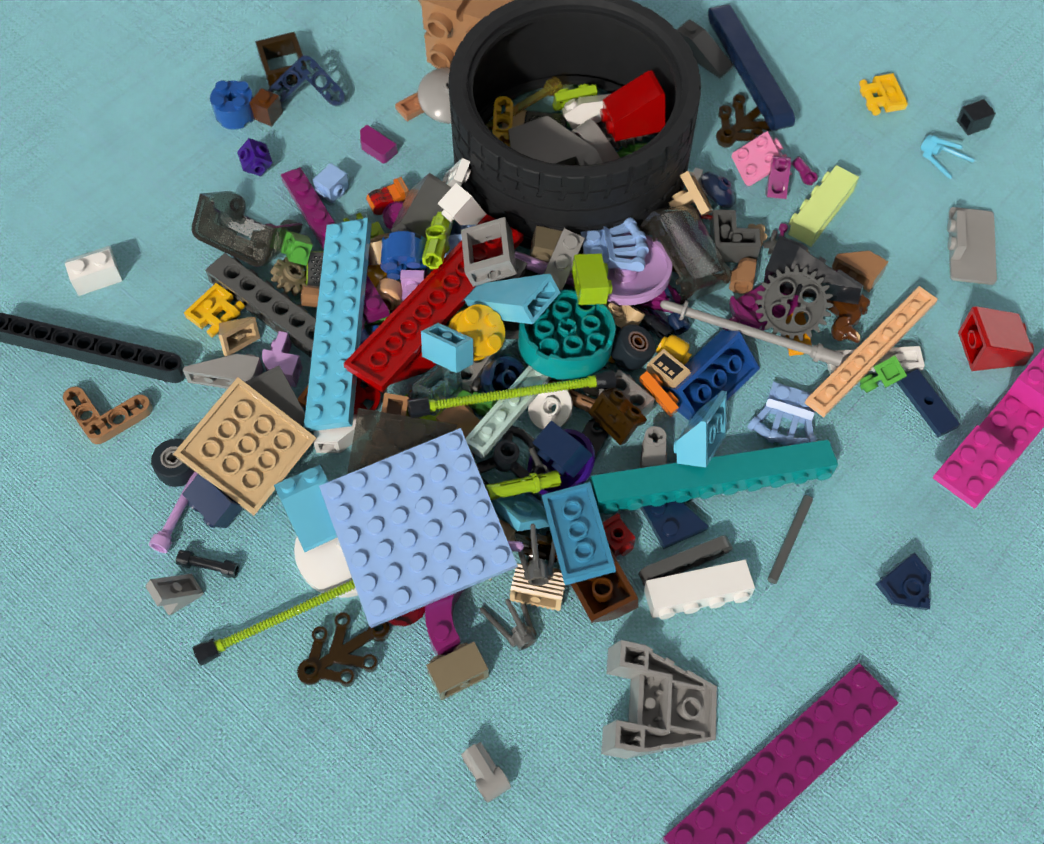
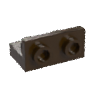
[588,388,647,445]

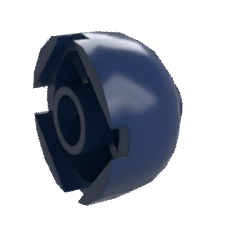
[480,356,523,401]

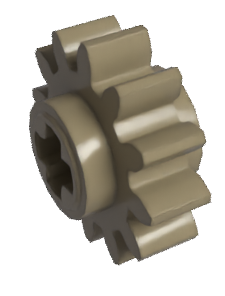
[270,257,306,296]

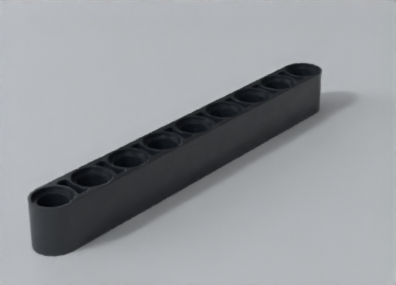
[0,313,185,383]

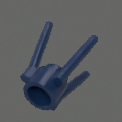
[647,286,691,335]

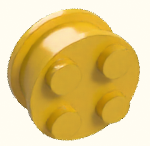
[448,304,505,361]

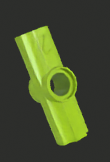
[422,212,453,269]

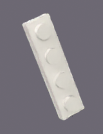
[442,158,471,188]
[827,346,925,376]

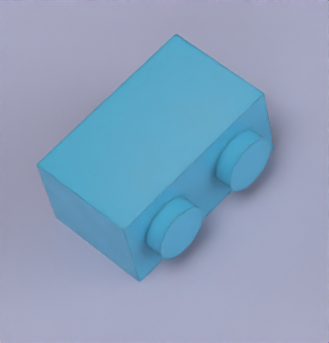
[421,323,473,373]

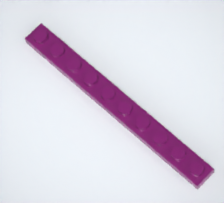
[281,167,389,324]

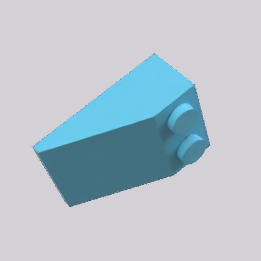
[274,465,337,552]

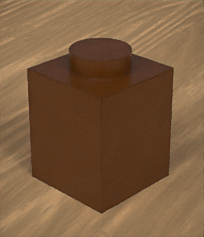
[250,88,283,127]

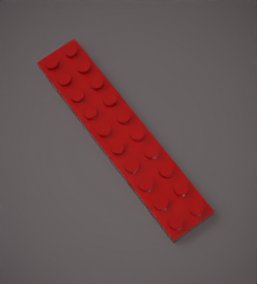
[343,214,523,392]

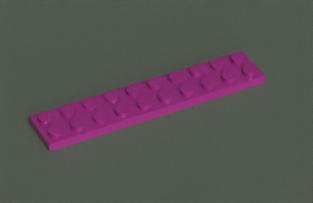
[662,663,899,844]

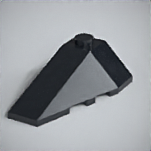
[764,235,863,304]

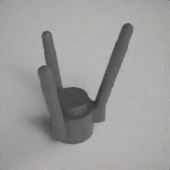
[518,524,556,586]
[480,599,537,650]

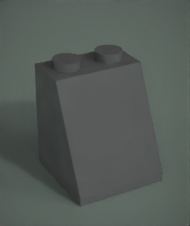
[391,172,451,240]
[245,366,312,433]

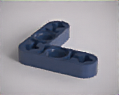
[268,56,346,107]

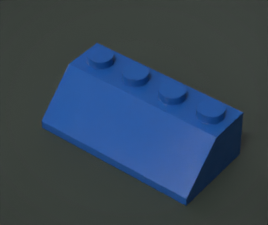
[661,330,760,421]

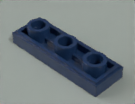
[896,369,960,438]

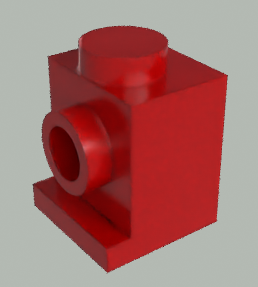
[602,513,635,558]

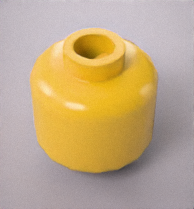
[655,335,692,365]

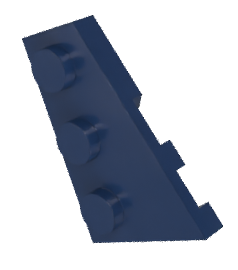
[640,501,709,549]

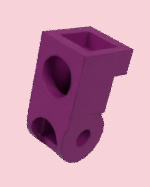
[765,156,791,199]

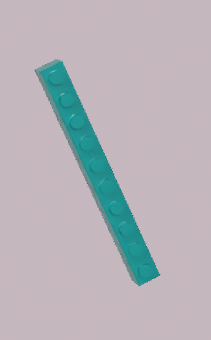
[590,439,838,514]

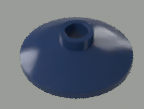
[701,172,736,208]

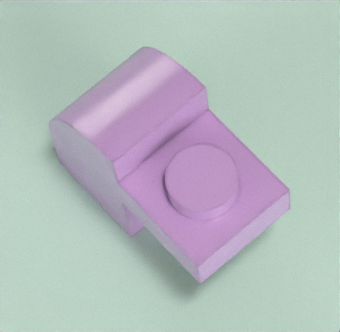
[400,270,428,301]
[262,331,303,387]

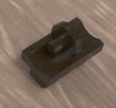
[515,529,557,563]

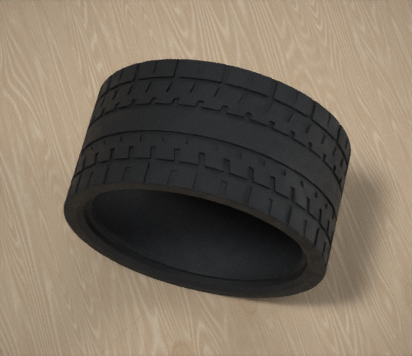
[448,0,701,254]

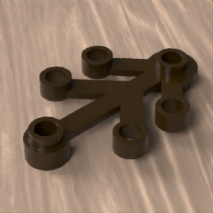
[716,94,771,148]
[297,612,390,687]

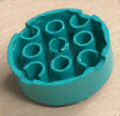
[518,290,616,381]

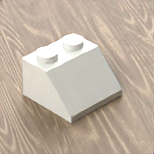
[65,246,122,296]

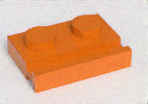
[639,371,679,417]

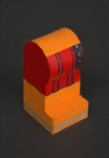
[366,177,409,215]

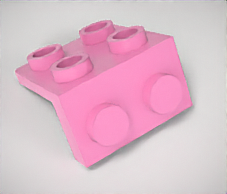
[731,131,792,186]

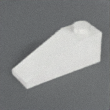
[562,94,610,130]
[438,183,486,225]

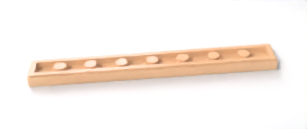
[805,286,938,418]

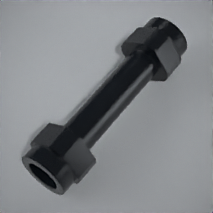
[176,550,240,578]

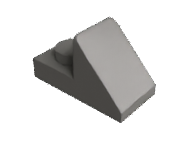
[145,574,203,615]

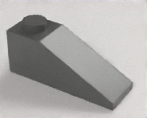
[677,19,733,78]

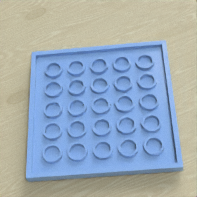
[319,428,518,628]

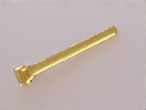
[485,77,563,131]

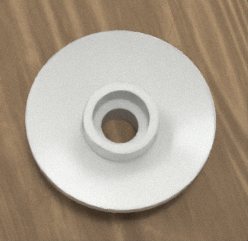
[528,390,573,429]

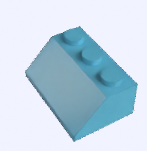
[673,391,727,467]

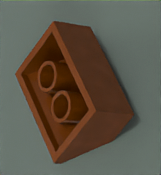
[555,547,638,623]

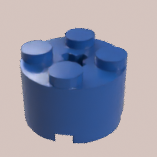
[210,80,254,129]
[381,231,427,280]

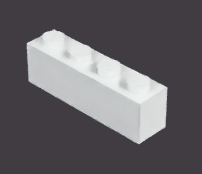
[644,559,755,619]

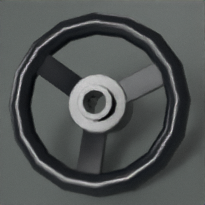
[471,425,542,497]

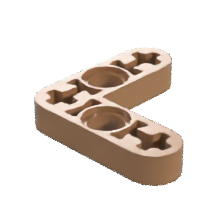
[63,387,153,444]

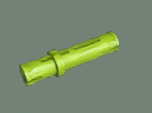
[485,470,561,500]

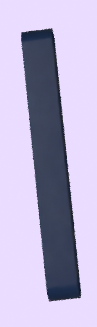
[708,4,795,131]

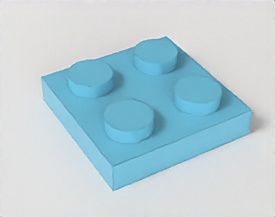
[491,492,549,531]

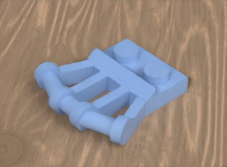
[581,217,649,272]
[747,382,816,446]

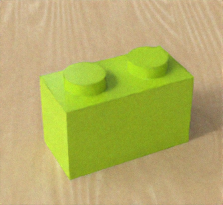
[572,254,612,305]

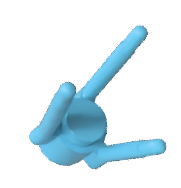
[921,135,975,179]

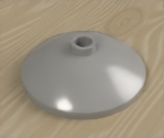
[418,67,451,124]

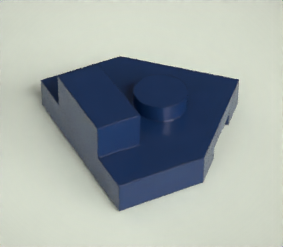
[875,552,931,610]

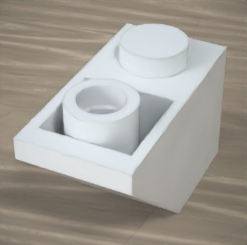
[313,415,367,453]

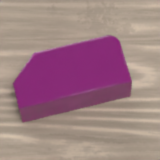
[360,125,398,163]

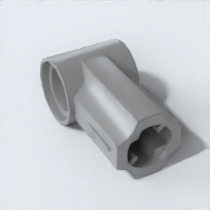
[461,742,511,803]

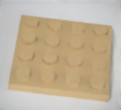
[173,377,316,516]

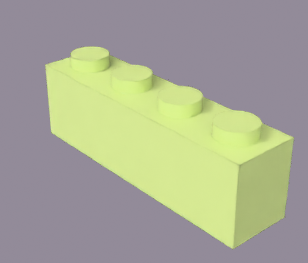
[788,165,859,247]

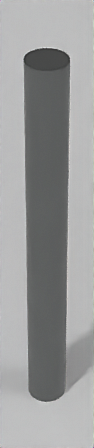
[767,495,813,584]

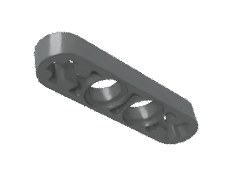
[638,536,733,586]

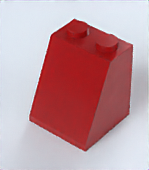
[600,70,665,142]
[958,306,1034,371]

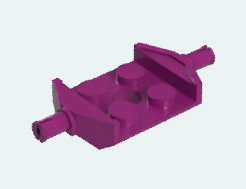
[723,285,801,331]

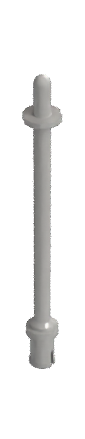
[660,300,843,367]

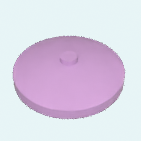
[607,232,672,305]

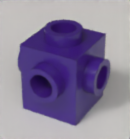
[237,138,273,176]

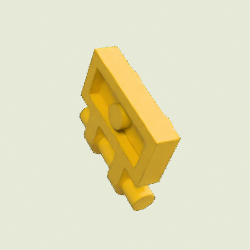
[859,73,908,116]
[184,283,245,338]

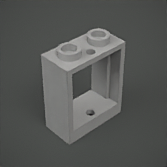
[461,217,517,286]

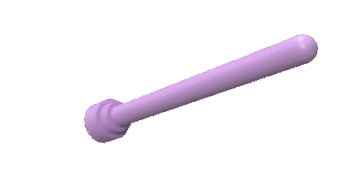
[149,472,197,553]

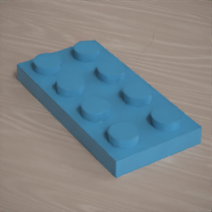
[541,482,616,585]

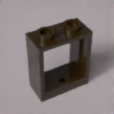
[255,32,308,88]

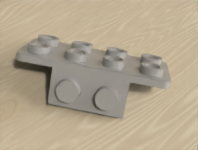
[947,207,997,285]

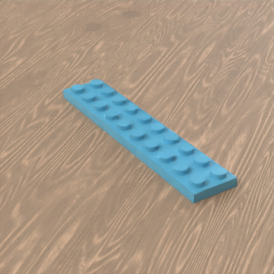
[304,218,372,432]

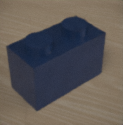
[532,420,593,478]
[182,474,243,528]

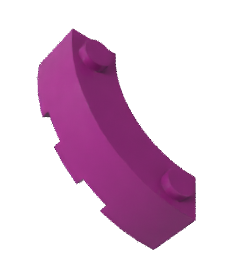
[425,589,465,656]

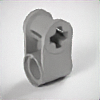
[640,426,667,468]

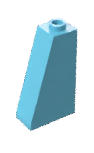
[464,274,561,324]

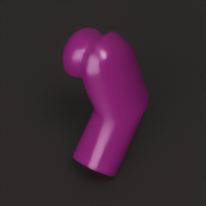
[791,156,818,185]

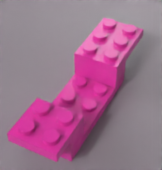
[933,348,1044,509]

